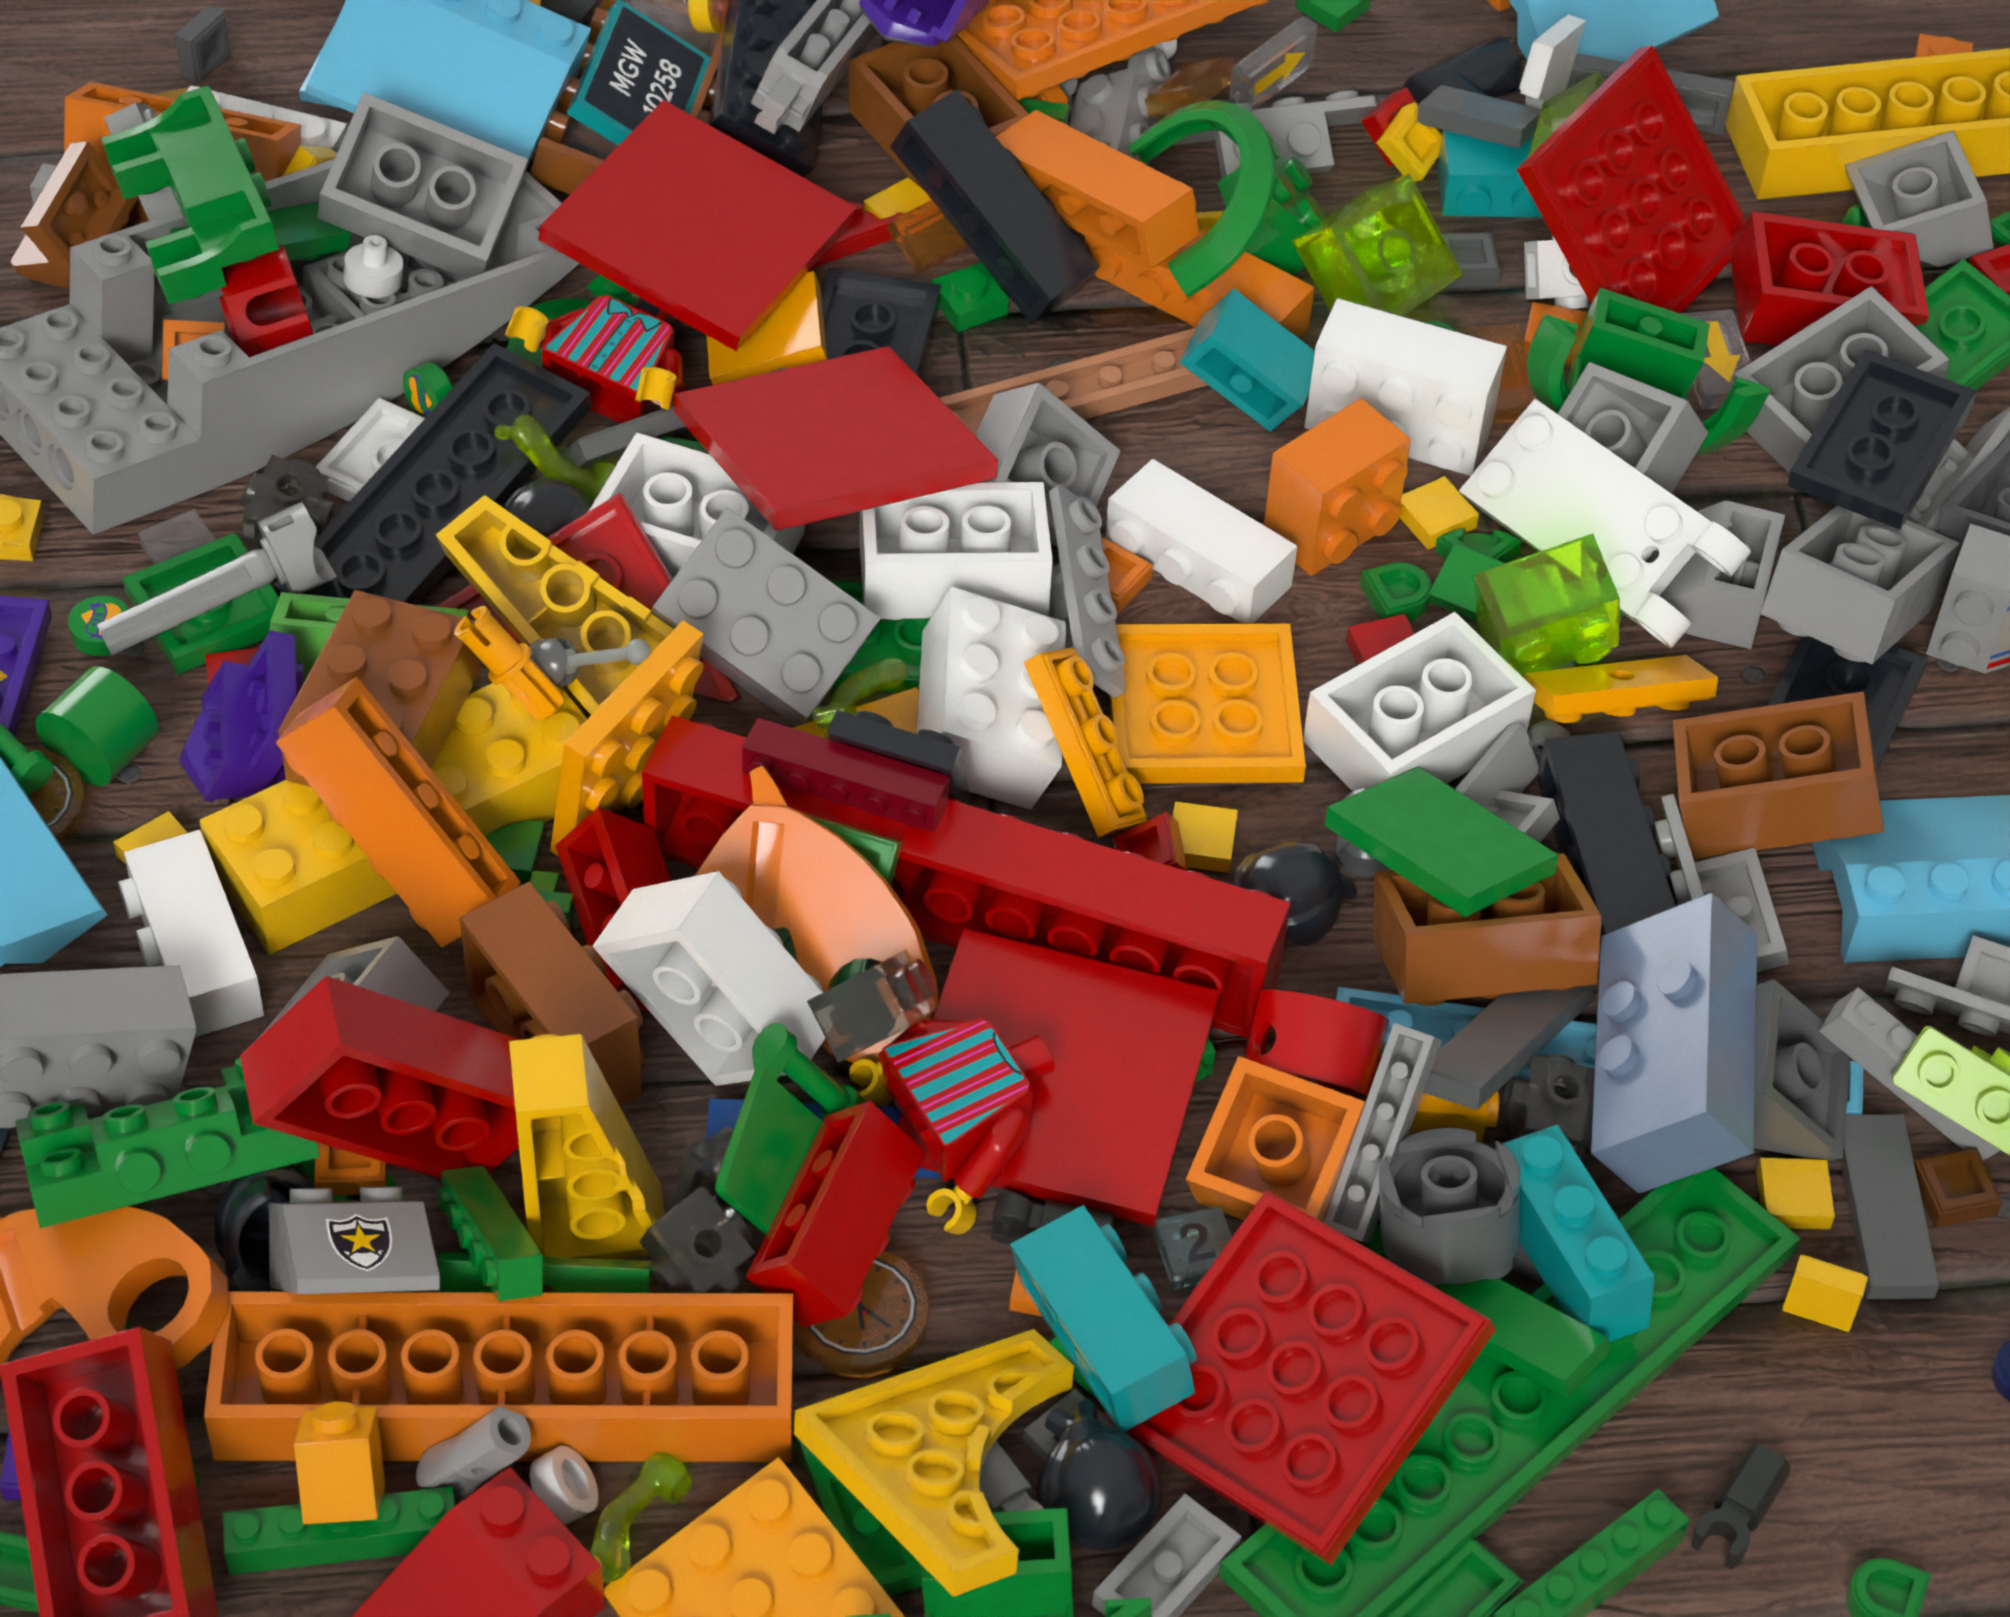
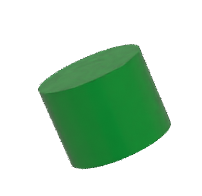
[36,666,159,787]

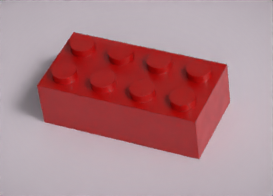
[240,976,521,1179]
[0,1327,219,1617]

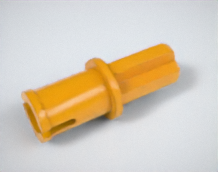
[454,606,564,720]

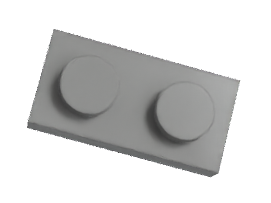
[1092,1494,1242,1617]

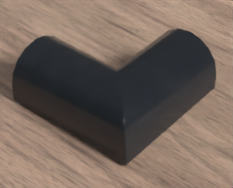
[1403,36,1522,132]

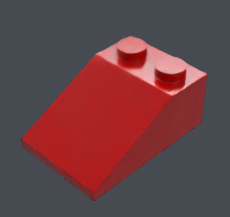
[1731,211,1929,346]
[352,1466,605,1617]

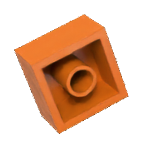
[1264,398,1411,577]
[1186,1056,1366,1222]

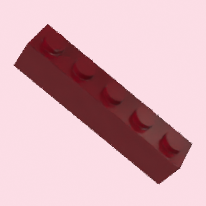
[742,718,950,832]

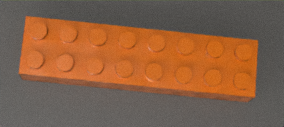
[204,1292,793,1462]

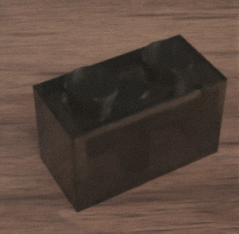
[807,949,937,1063]

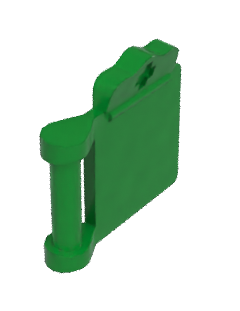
[715,1023,866,1235]

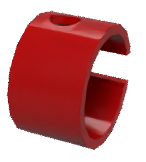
[219,245,314,357]
[1243,989,1389,1101]

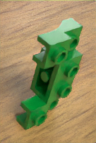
[101,85,279,305]
[15,1057,320,1229]

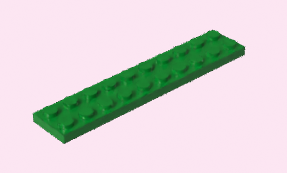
[1219,1167,1801,1617]

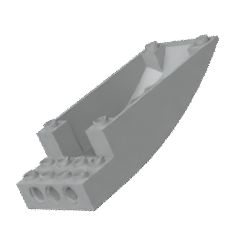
[0,159,579,535]

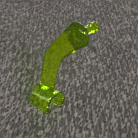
[495,414,616,499]
[813,657,909,739]
[590,1453,692,1583]

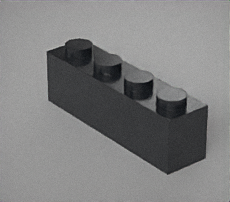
[890,89,1100,325]
[1537,731,1679,979]

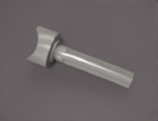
[97,502,337,656]

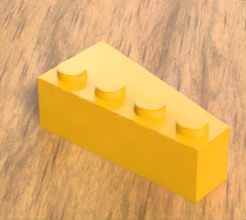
[436,495,700,719]
[509,1034,669,1260]

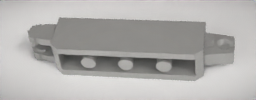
[751,0,877,134]

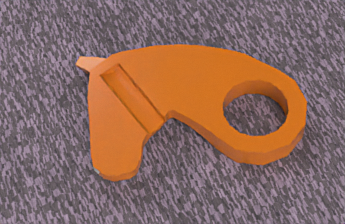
[695,766,939,1063]
[0,1206,229,1379]

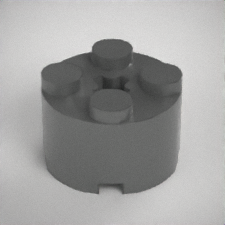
[1379,1128,1520,1287]

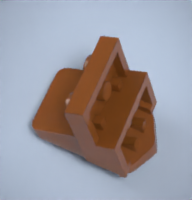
[11,141,149,290]

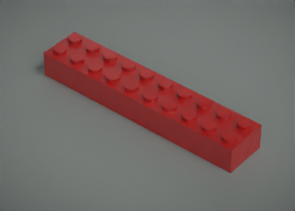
[642,715,1290,1039]

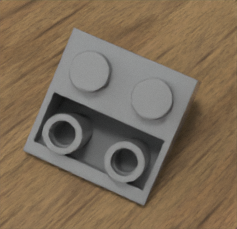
[1647,500,1785,649]

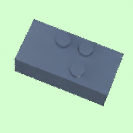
[1591,892,1757,1193]

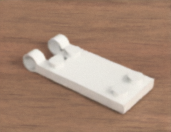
[1459,399,1751,648]

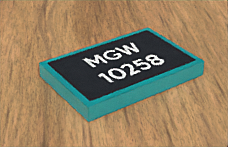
[567,0,711,146]

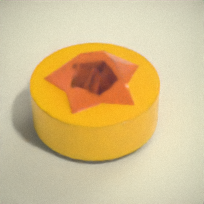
[688,0,729,34]

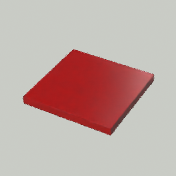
[1516,45,1747,314]
[538,100,857,351]
[674,346,998,531]
[898,928,1220,1227]
[1104,1190,1496,1566]

